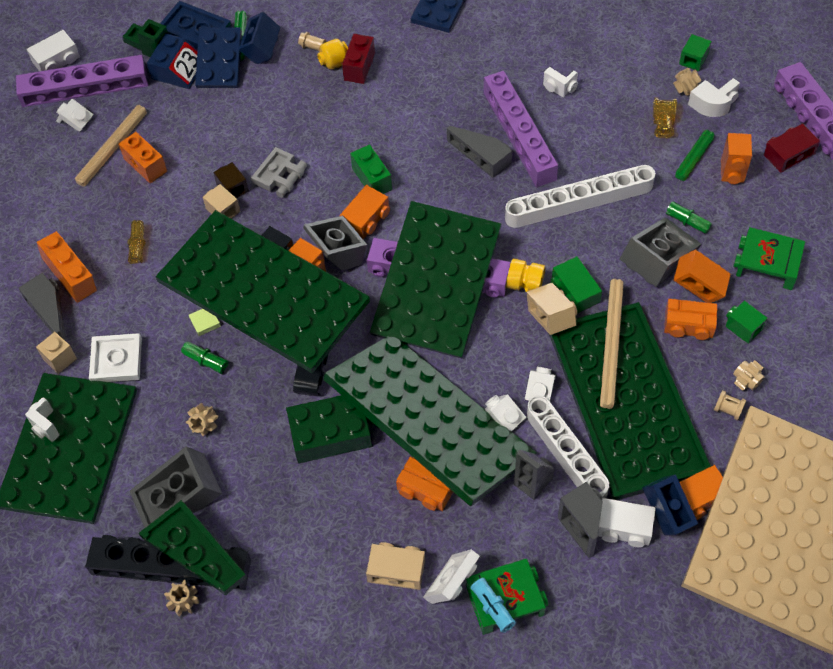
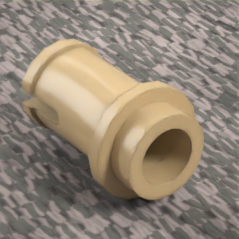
[298,32,326,51]

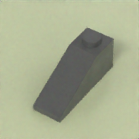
[447,126,512,178]
[18,273,66,341]
[514,450,554,500]

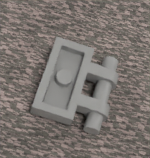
[251,147,307,198]

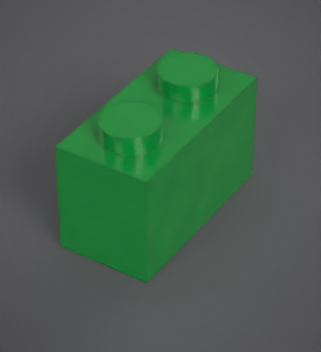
[350,144,392,194]
[551,256,602,314]

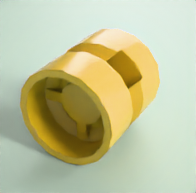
[506,258,546,292]

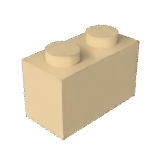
[527,283,577,335]
[366,542,425,590]

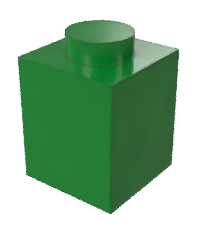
[679,34,712,72]
[725,300,767,344]

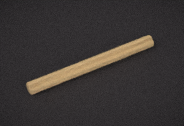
[600,279,623,409]

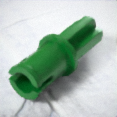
[666,201,712,233]
[181,342,229,374]

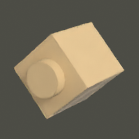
[203,184,240,218]
[36,332,77,374]

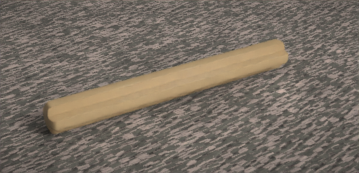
[75,105,147,187]

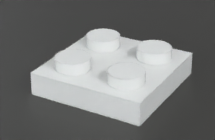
[89,333,142,382]
[423,549,480,604]

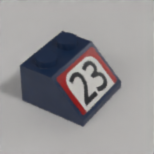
[147,33,198,89]

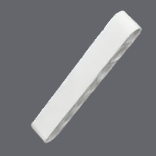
[505,165,655,228]

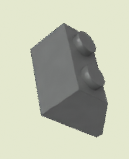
[303,216,367,270]
[558,482,603,558]

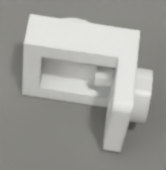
[543,67,578,97]
[56,99,93,132]
[525,367,556,401]
[485,394,526,431]
[25,397,59,442]

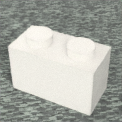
[27,30,80,71]
[598,498,655,547]

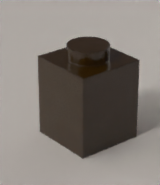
[213,162,249,198]

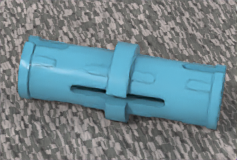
[471,578,516,633]

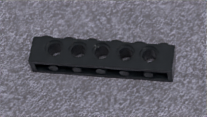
[85,535,251,590]

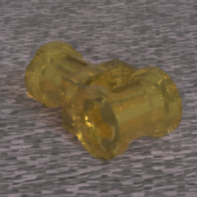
[653,97,677,139]

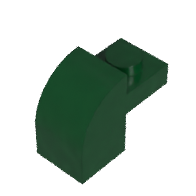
[122,19,168,57]

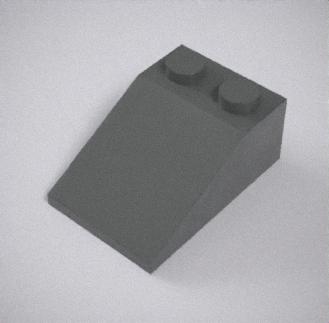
[620,217,701,287]
[130,447,222,528]

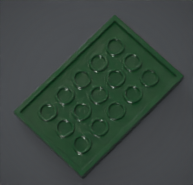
[370,201,502,359]
[0,373,137,524]

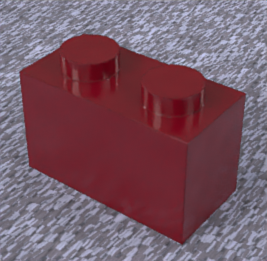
[342,34,375,84]
[764,123,820,173]

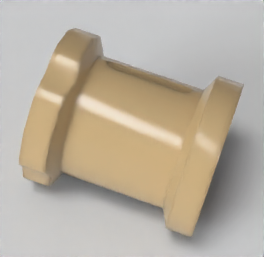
[714,390,746,421]

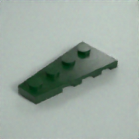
[139,500,247,596]

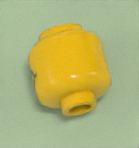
[317,39,348,69]

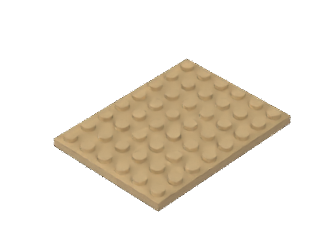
[681,406,833,655]

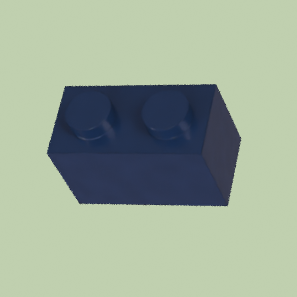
[239,12,281,64]
[642,475,698,536]

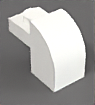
[688,78,740,117]

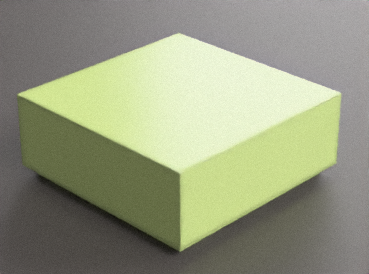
[189,309,221,336]

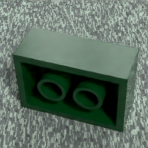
[286,395,372,464]

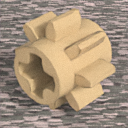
[673,68,702,95]
[733,360,765,391]
[186,403,219,436]
[164,580,199,616]

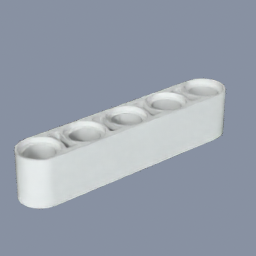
[527,396,609,499]

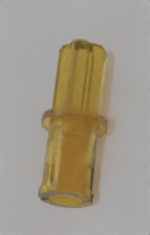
[127,220,146,264]

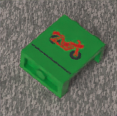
[733,227,805,290]
[466,558,548,635]

